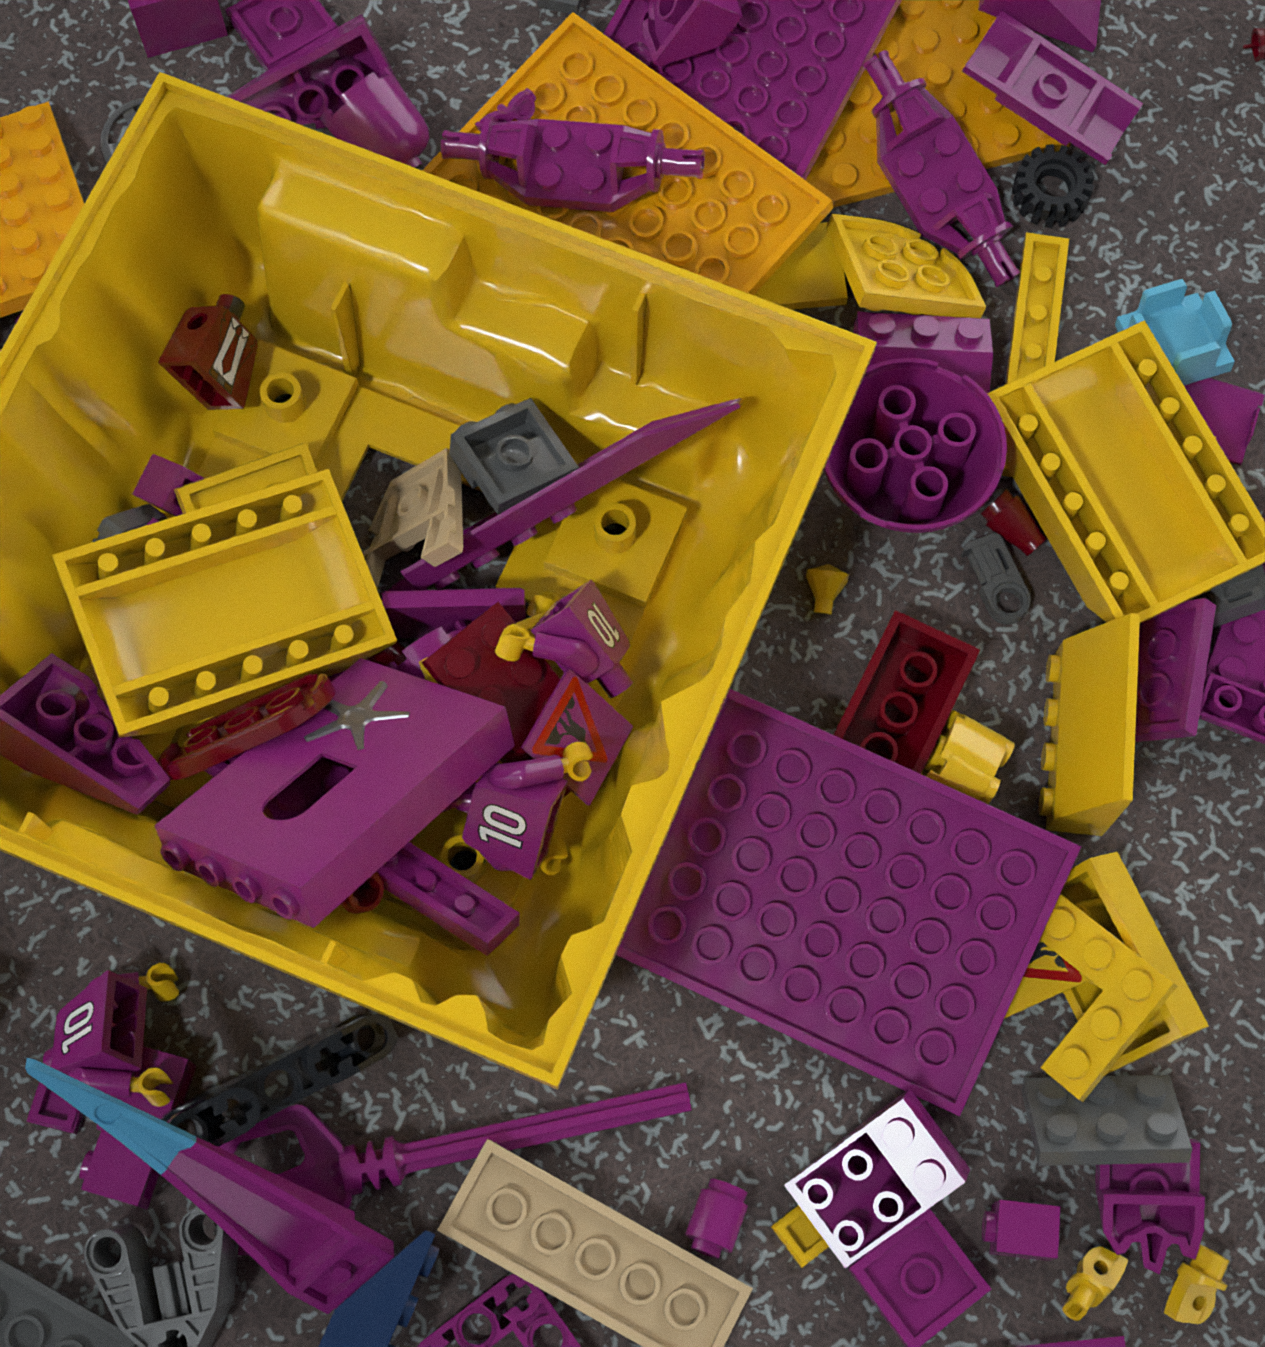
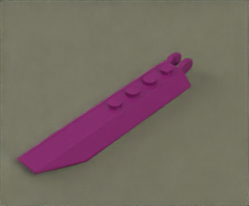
[388,398,744,591]

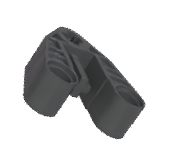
[84,1207,239,1347]

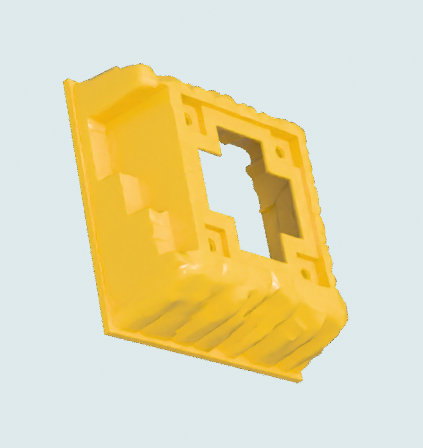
[0,72,877,1090]

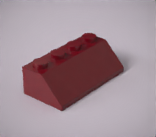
[833,610,980,774]

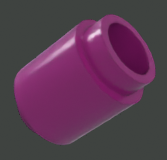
[685,1178,748,1259]

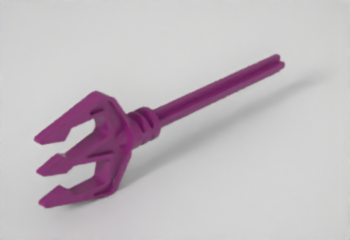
[219,1082,692,1256]

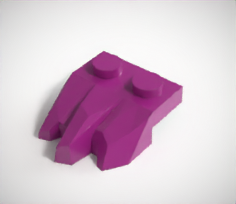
[1095,1139,1205,1275]

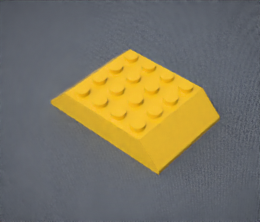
[987,320,1265,624]
[52,469,397,738]

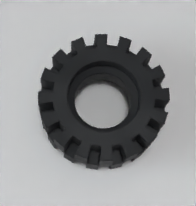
[1012,144,1094,228]

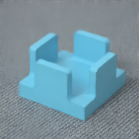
[1115,279,1235,385]

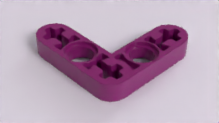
[417,1274,581,1347]

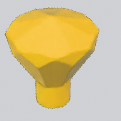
[806,564,849,615]

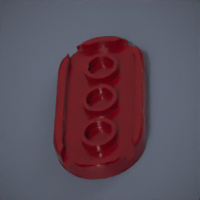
[158,674,336,780]

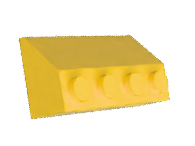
[1060,852,1209,1075]

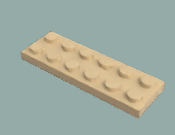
[437,1139,753,1347]

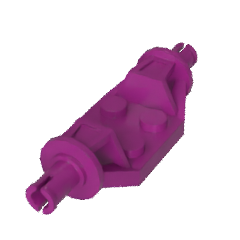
[863,50,1021,288]
[441,116,705,212]

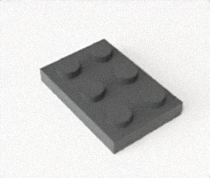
[1022,1075,1192,1166]

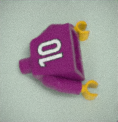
[495,579,633,698]
[449,742,593,880]
[43,963,179,1107]

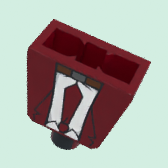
[158,294,258,410]

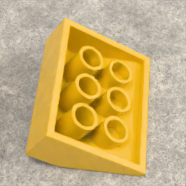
[1039,613,1140,836]

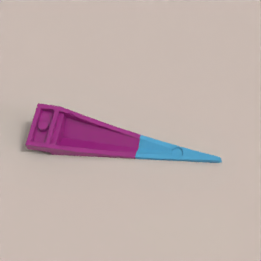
[25,1058,394,1314]

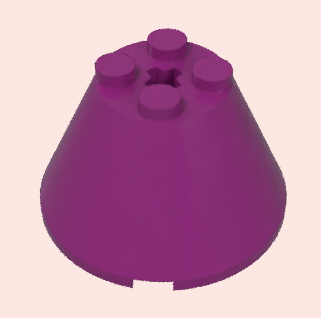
[823,358,1007,533]

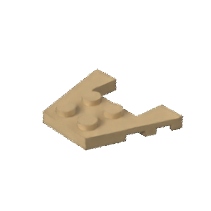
[362,448,463,590]

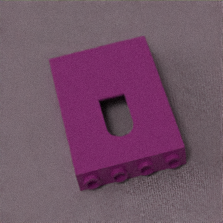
[154,658,515,928]

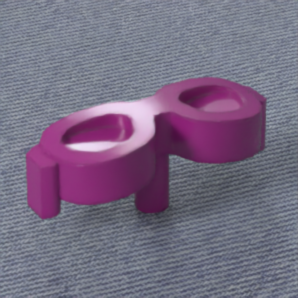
[475,88,536,132]

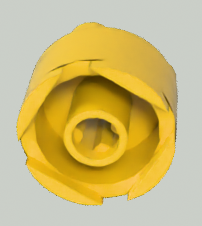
[921,710,1015,804]

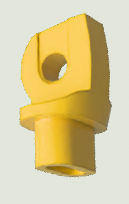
[1164,1244,1230,1324]
[1062,1246,1128,1321]

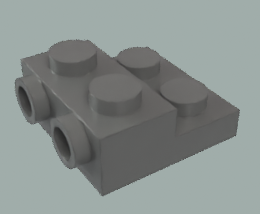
[449,398,579,514]

